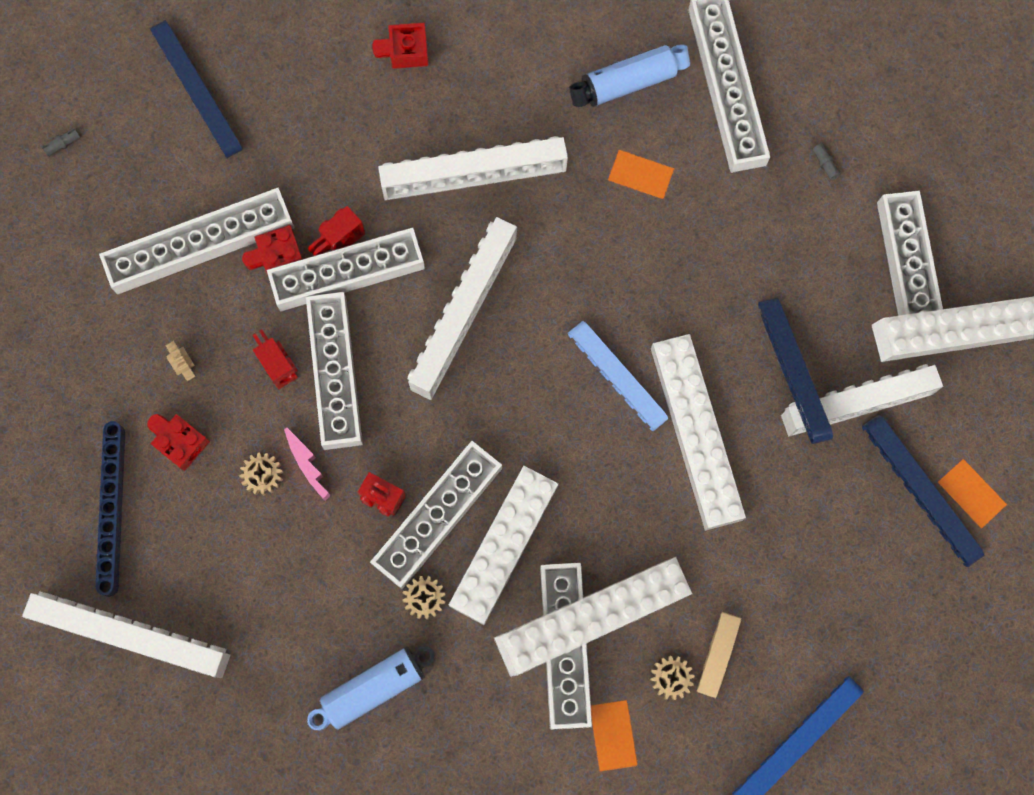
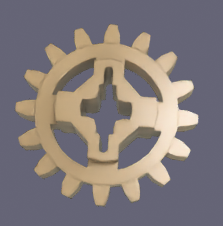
[166,341,195,381]
[239,453,283,496]
[403,576,446,620]
[650,656,694,700]

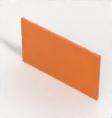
[608,150,674,199]
[938,459,1007,529]
[590,700,638,771]

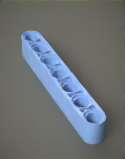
[568,321,668,431]

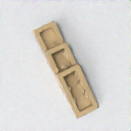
[697,612,741,698]

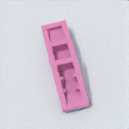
[284,428,331,501]

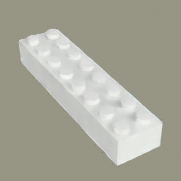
[877,191,943,316]
[267,228,425,312]
[306,292,363,450]
[781,364,943,437]
[370,441,502,589]
[449,466,558,625]
[540,563,592,729]

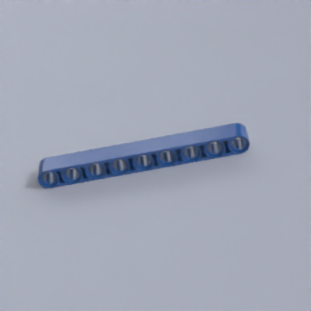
[732,676,864,795]

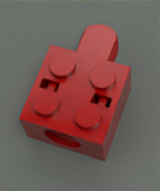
[372,23,428,69]
[308,206,365,256]
[242,225,303,275]
[252,329,298,390]
[147,414,210,471]
[357,472,406,517]

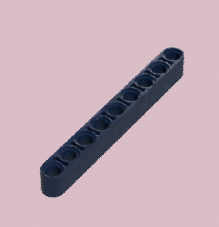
[150,20,243,158]
[758,298,833,444]
[862,415,984,567]
[96,421,125,597]

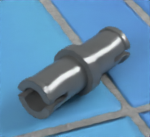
[41,127,80,157]
[812,144,841,181]

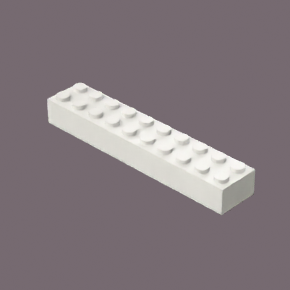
[688,0,770,173]
[378,136,568,200]
[99,188,294,295]
[407,217,517,400]
[872,297,1034,362]
[651,334,746,531]
[494,557,692,676]
[22,591,230,678]

